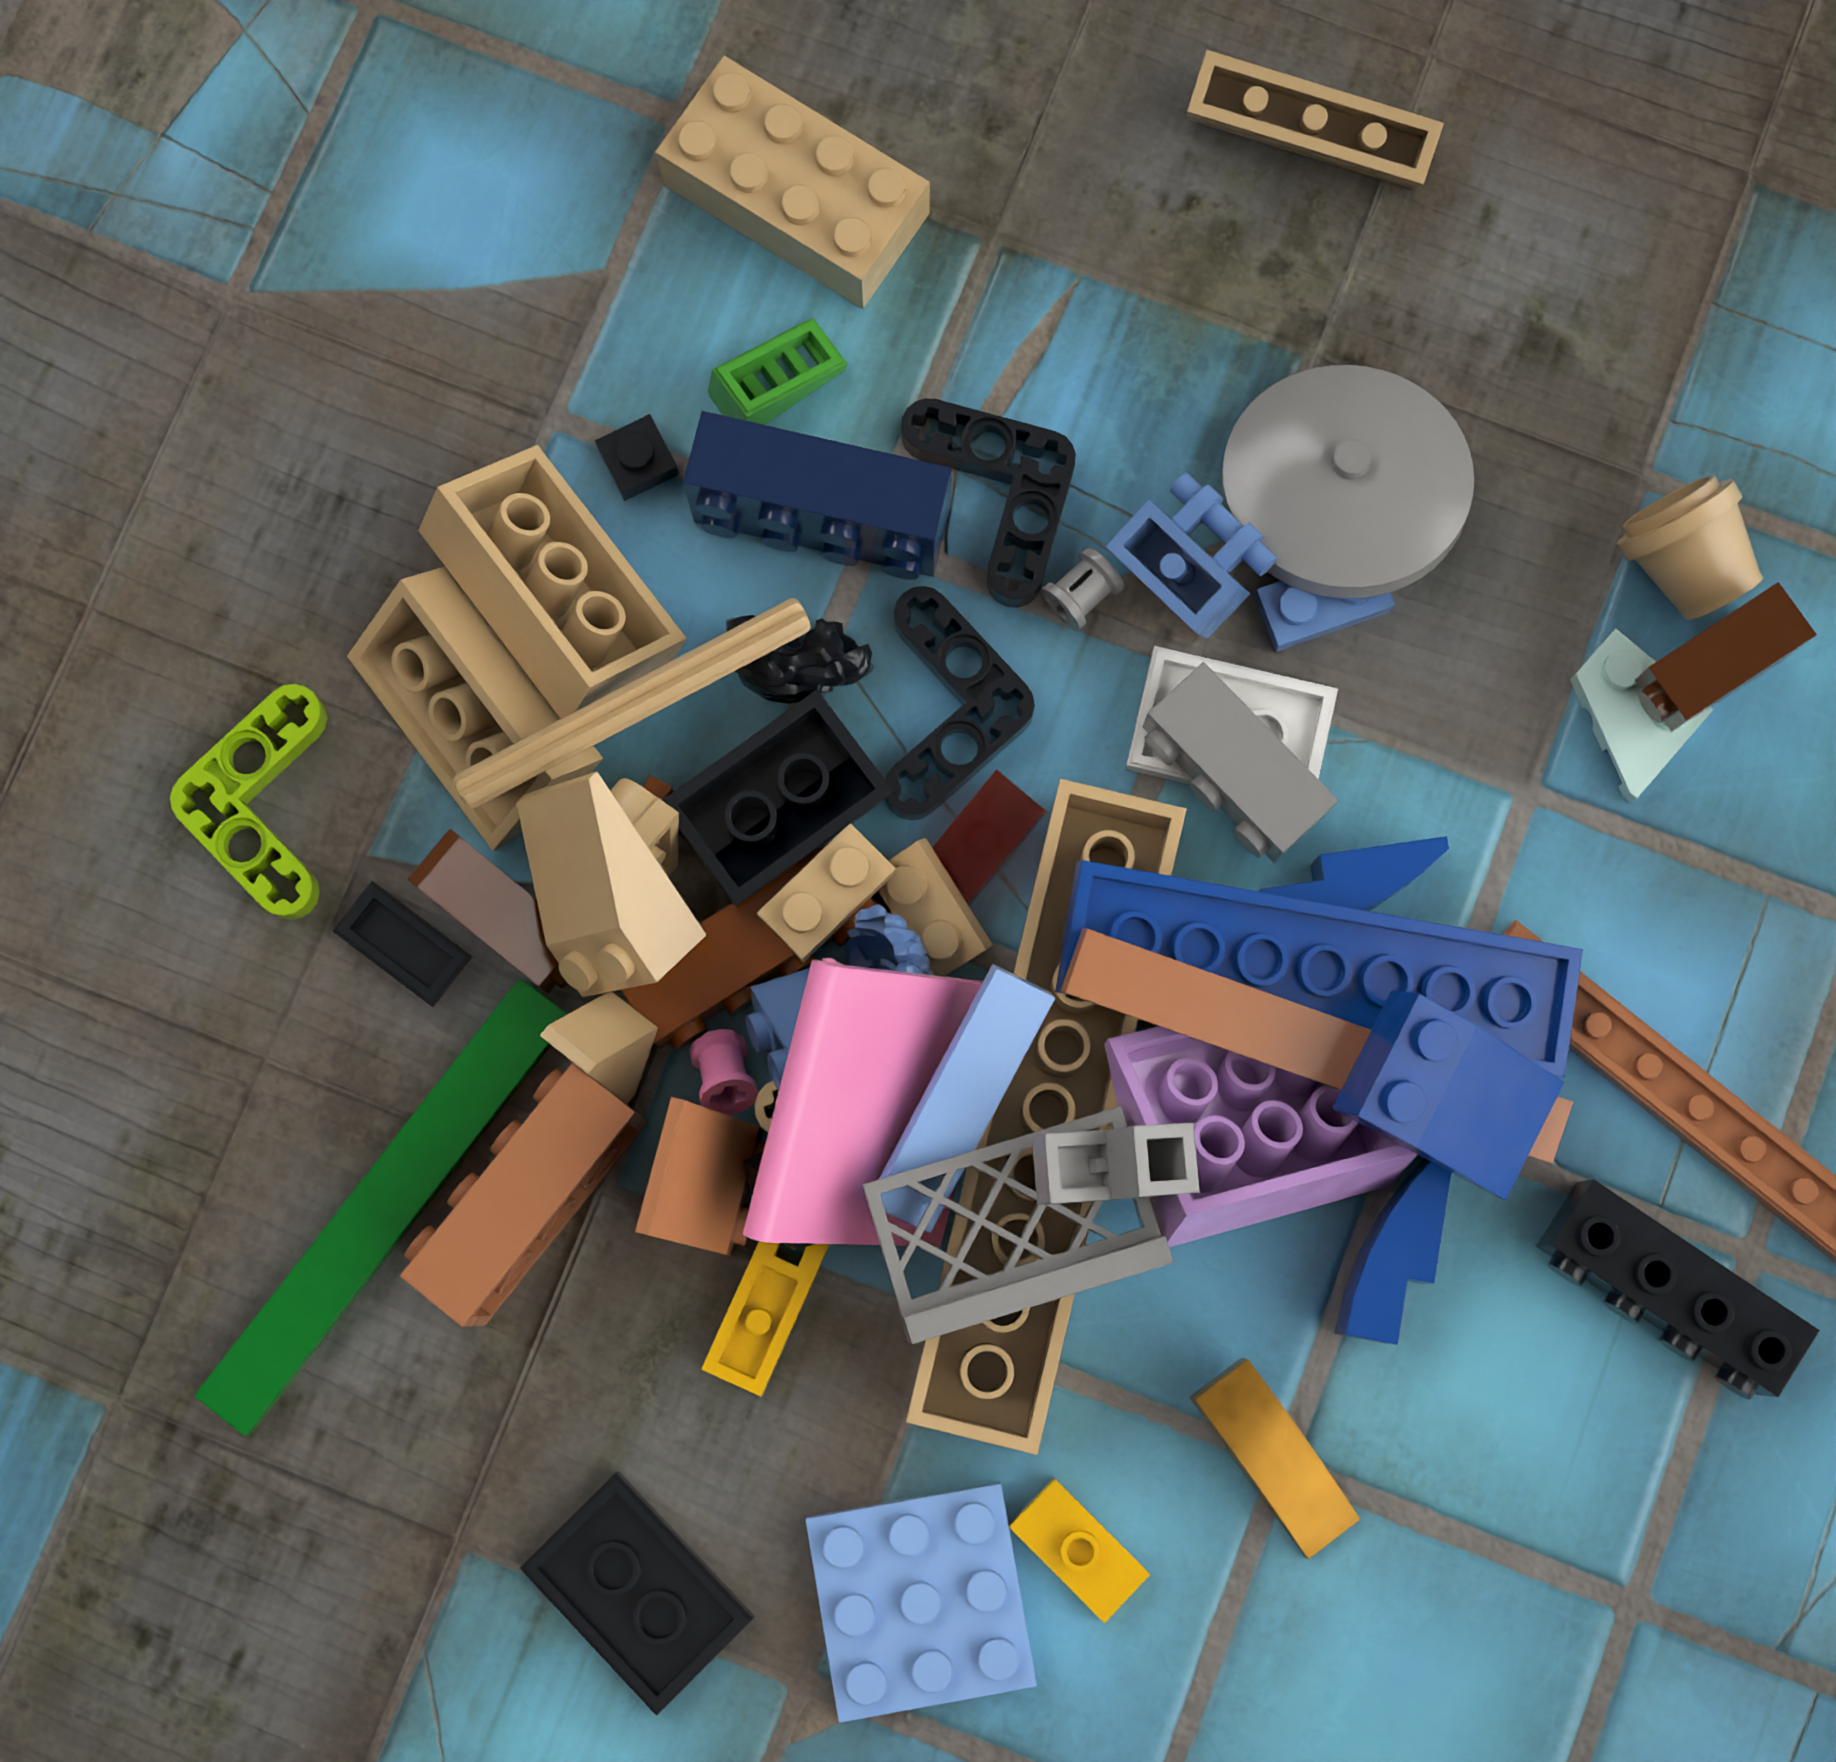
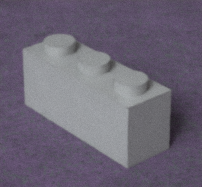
[1142,661,1339,863]

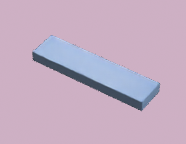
[878,964,1056,1233]

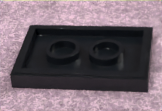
[520,1471,754,1716]

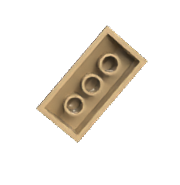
[347,566,603,851]

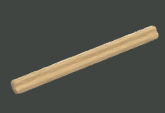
[453,598,811,808]

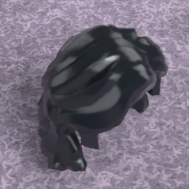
[726,615,874,704]

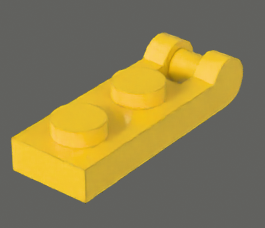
[701,1241,831,1397]

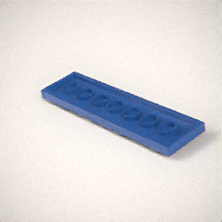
[1055,860,1583,1078]

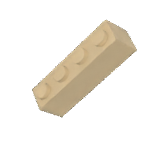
[1185,50,1444,190]

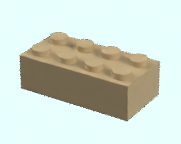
[655,55,930,309]
[418,445,687,719]

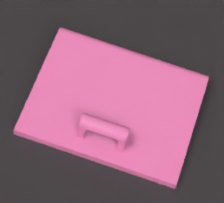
[742,958,983,1247]

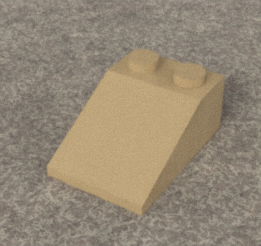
[516,771,706,997]

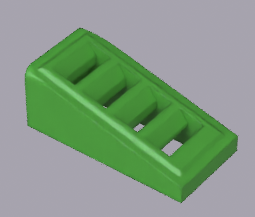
[708,317,847,425]

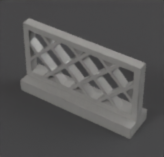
[862,1106,1174,1344]

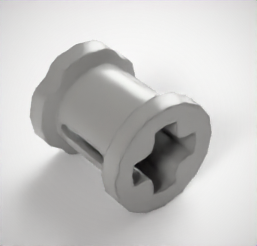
[1041,547,1125,630]

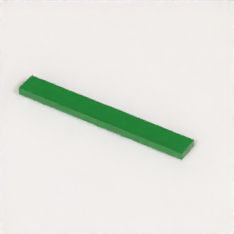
[194,977,567,1436]

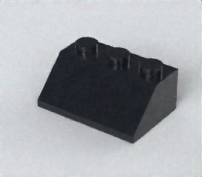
[662,690,894,908]

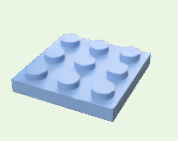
[805,1482,1037,1723]

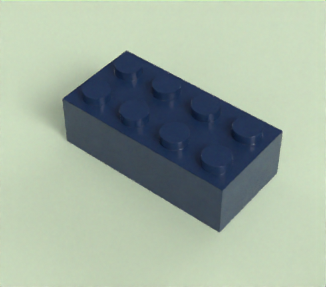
[683,411,952,580]

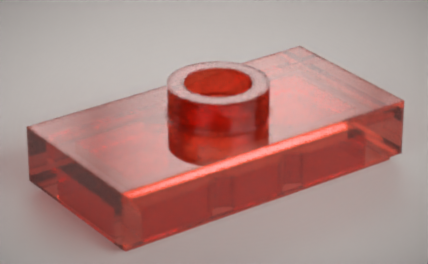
[932,769,1048,906]

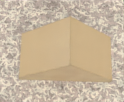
[540,991,658,1104]

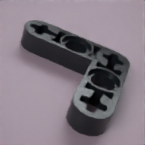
[901,398,1076,608]
[885,586,1035,821]

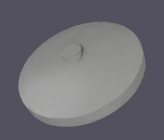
[1221,365,1474,599]

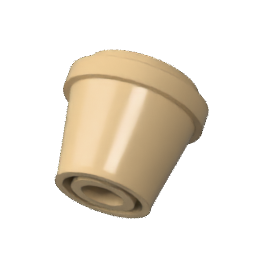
[1617,474,1763,620]

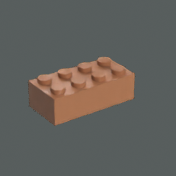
[400,1063,649,1327]

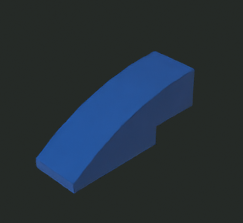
[1259,836,1449,911]
[1334,1158,1451,1345]

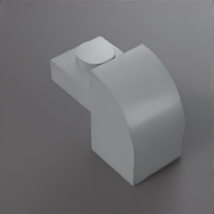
[1032,1123,1200,1205]

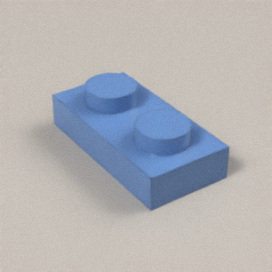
[1253,581,1396,652]

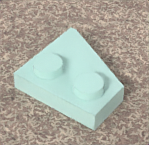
[1570,629,1714,803]

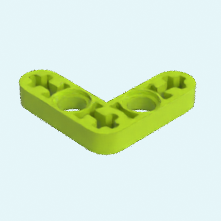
[170,684,328,920]

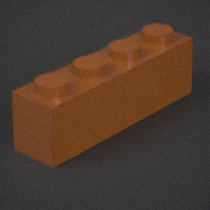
[621,840,875,1050]

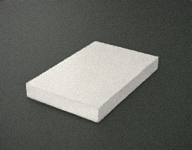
[1125,646,1338,784]

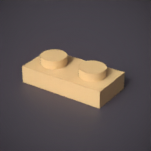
[757,823,896,963]
[878,838,993,977]

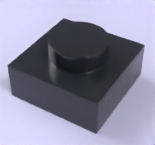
[595,414,679,501]

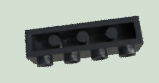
[1536,1179,1820,1400]

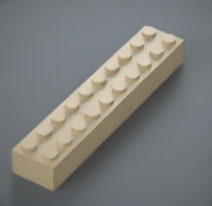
[906,779,1187,1455]

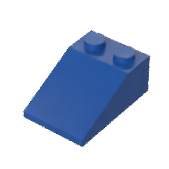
[1332,990,1564,1200]

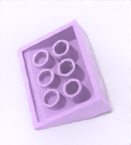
[1104,1026,1417,1247]

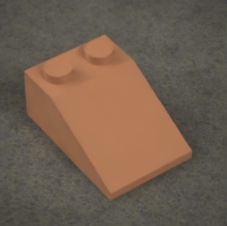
[635,1097,765,1256]

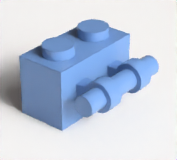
[1106,472,1277,639]

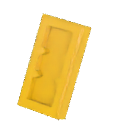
[1008,1477,1151,1623]

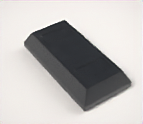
[332,881,472,1007]

